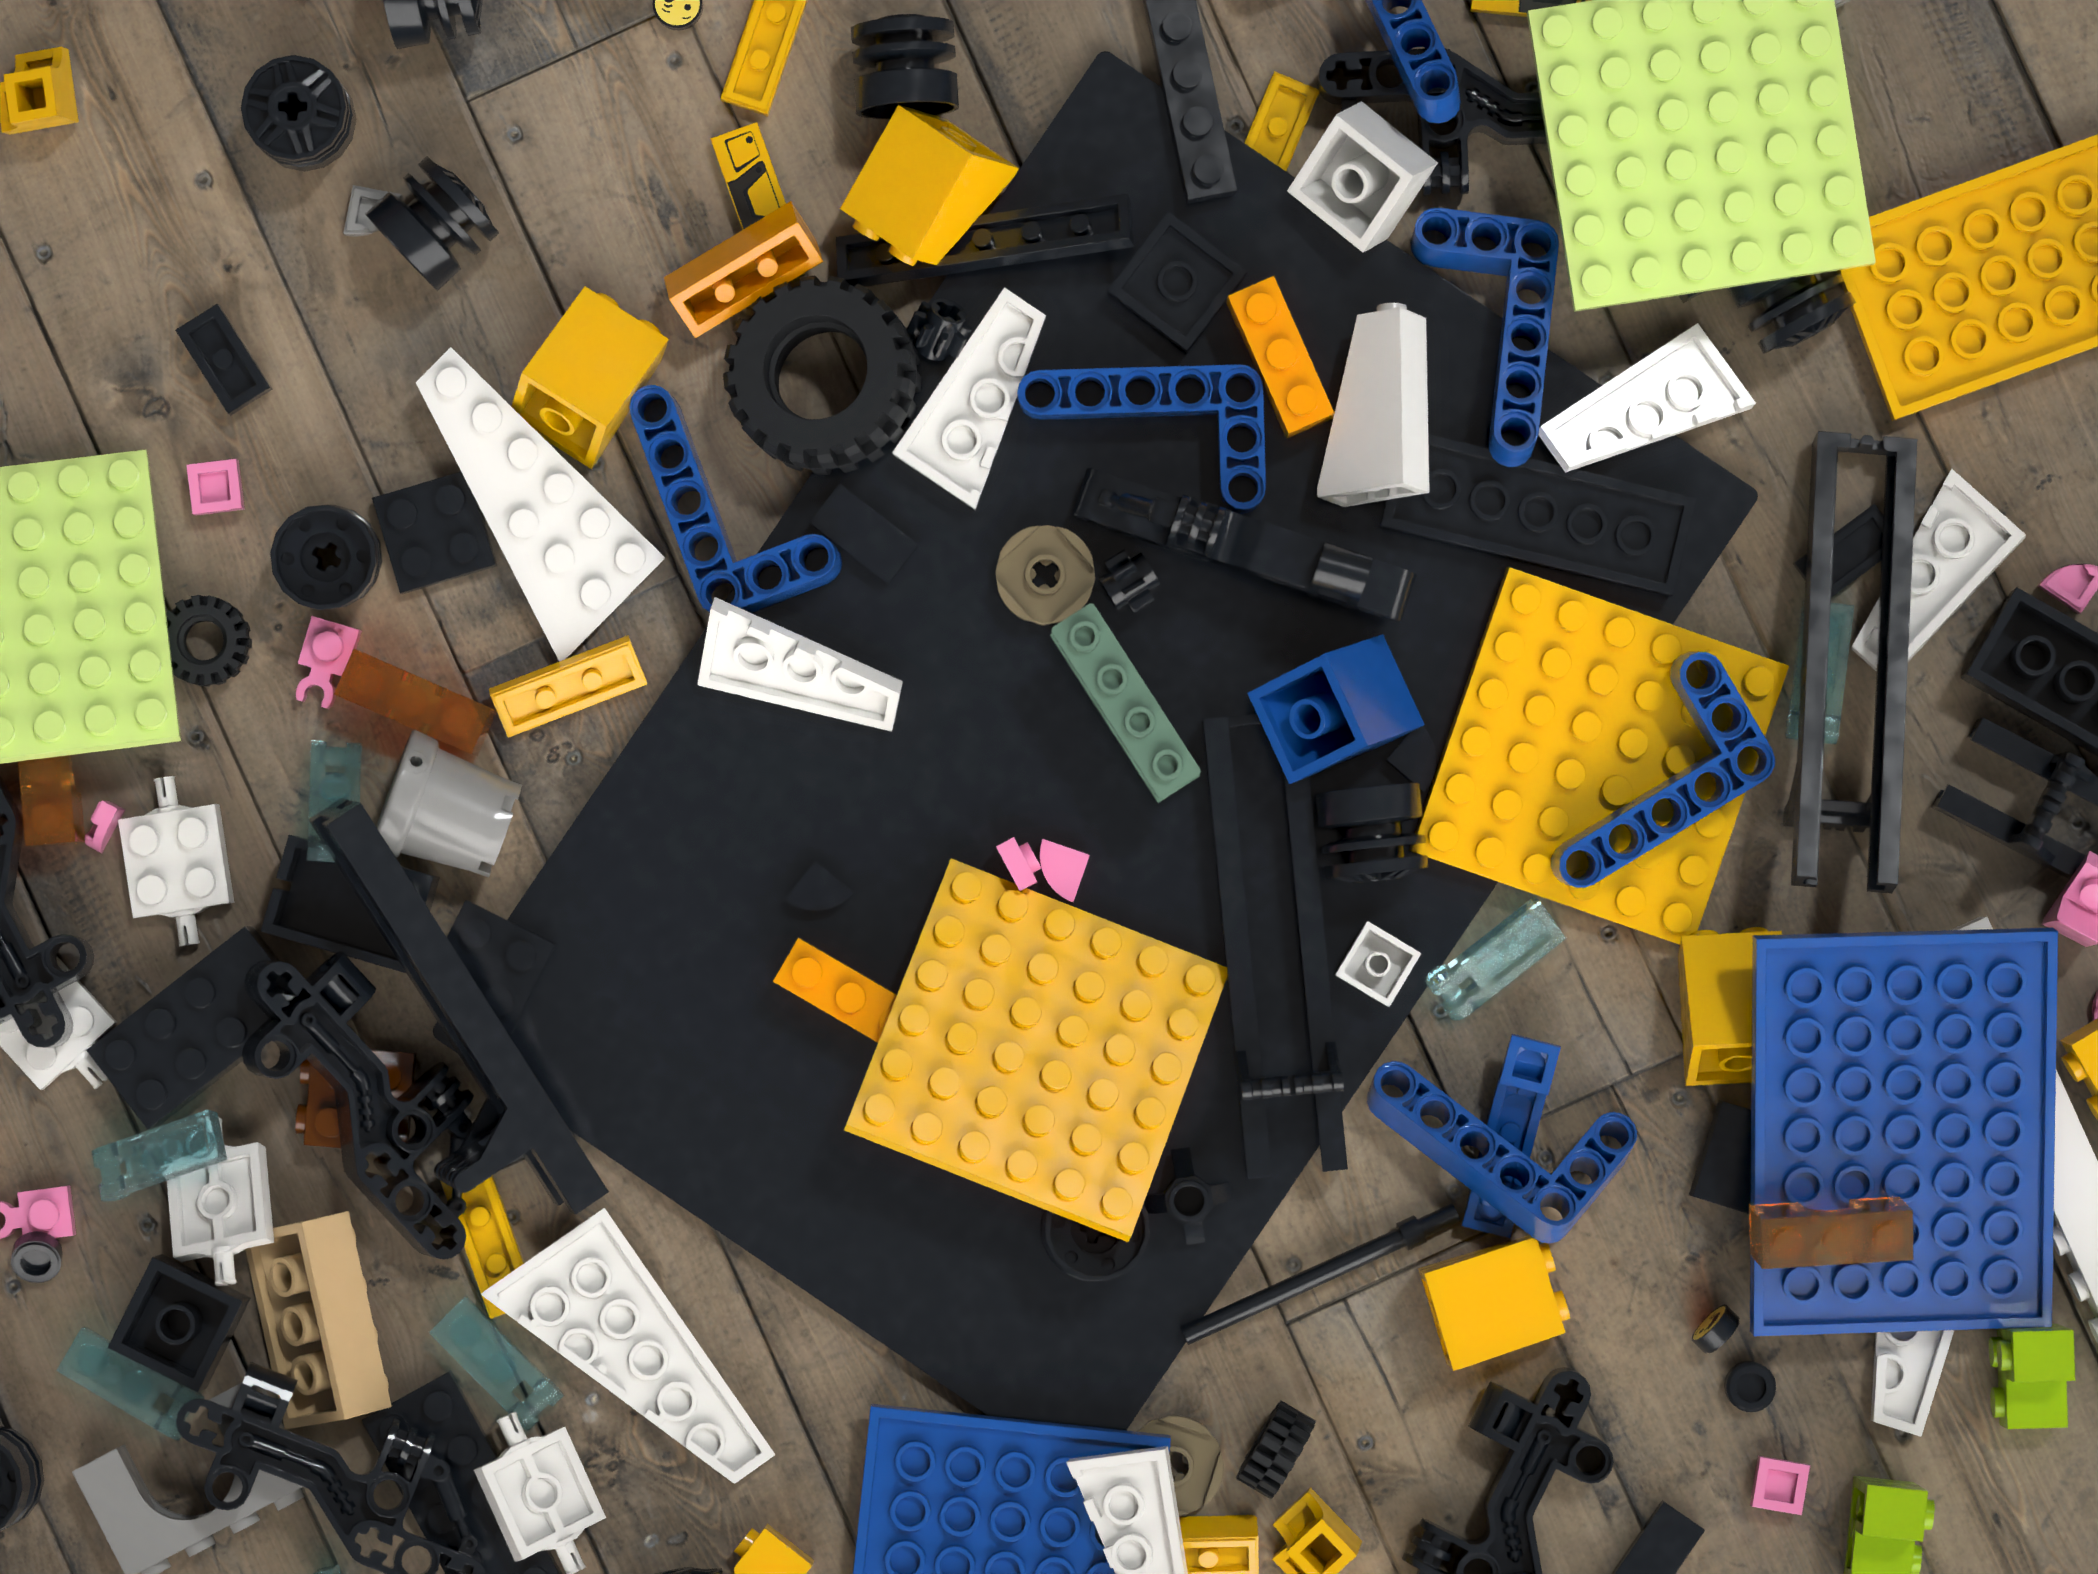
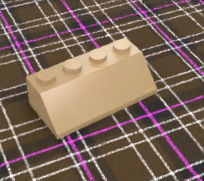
[245,1211,392,1429]

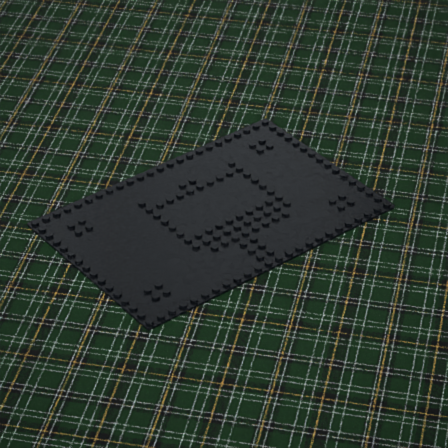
[433,51,1758,1430]

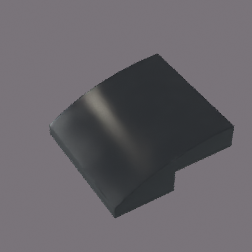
[1689,1100,1751,1215]

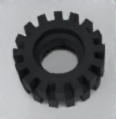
[166,595,252,686]
[1236,1400,1316,1499]

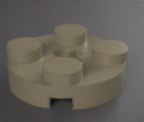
[996,525,1095,626]
[1136,1415,1224,1516]

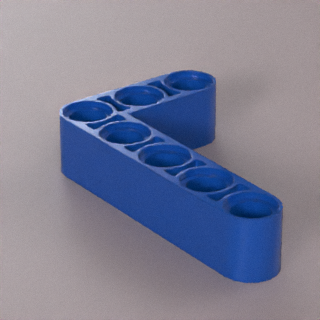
[1365,0,1461,123]
[1411,208,1559,467]
[1017,365,1266,514]
[629,385,842,613]
[1551,652,1775,888]
[1367,1061,1637,1244]

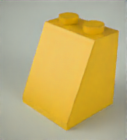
[840,105,1019,266]
[511,286,669,469]
[1678,927,1782,1086]
[1418,1235,1570,1371]

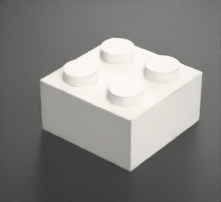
[1334,921,1421,1007]

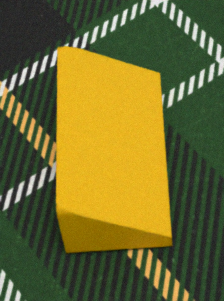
[1179,1515,1259,1574]

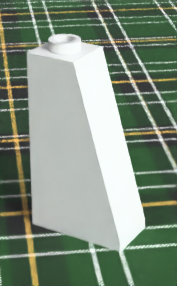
[1317,303,1429,507]

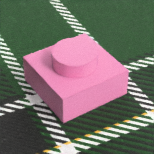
[186,459,245,516]
[996,837,1042,891]
[1750,1455,1810,1515]

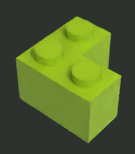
[1989,1324,2075,1429]
[1844,1476,1935,1574]

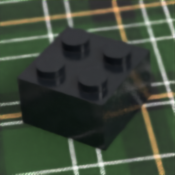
[108,1254,251,1392]

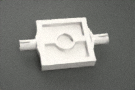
[118,776,234,946]
[0,957,117,1090]
[165,1117,274,1287]
[474,1411,606,1574]

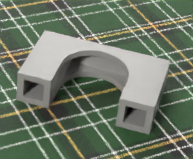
[72,1383,305,1574]

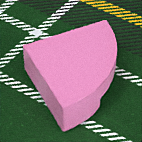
[2037,564,2098,614]
[84,800,125,853]
[1040,839,1090,902]

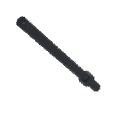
[1180,1203,1460,1345]

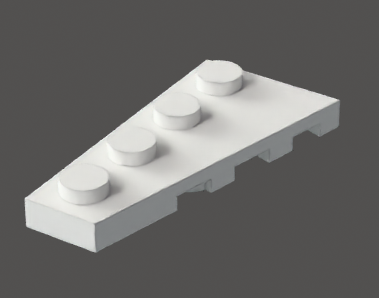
[892,288,1046,510]
[1852,469,2026,671]
[1871,1330,1954,1437]
[1066,1446,1188,1574]

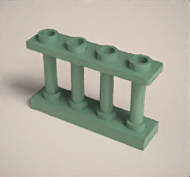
[1050,604,1201,803]

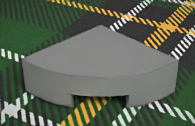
[343,185,403,237]

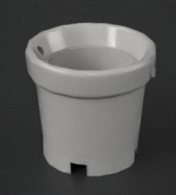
[376,730,522,878]

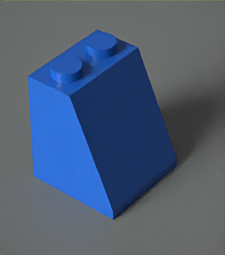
[1247,634,1425,784]

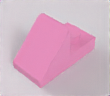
[2042,851,2098,947]

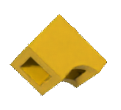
[0,46,79,135]
[1272,1487,1362,1574]

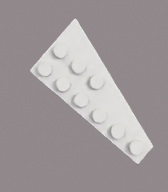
[416,347,665,661]
[481,1208,775,1484]

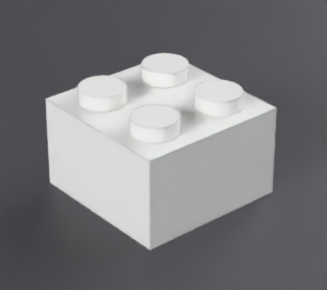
[1287,101,1438,252]

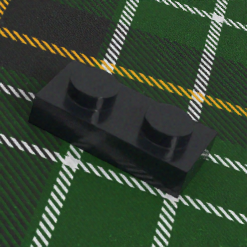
[175,304,272,416]

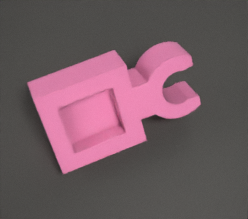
[296,616,362,709]
[0,1185,76,1239]

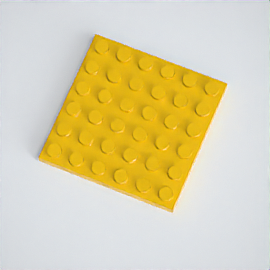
[1408,567,1789,945]
[844,858,1227,1242]

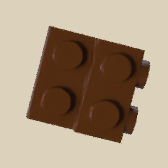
[295,1049,417,1148]

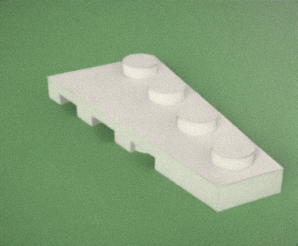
[1538,323,1756,473]
[697,597,903,731]

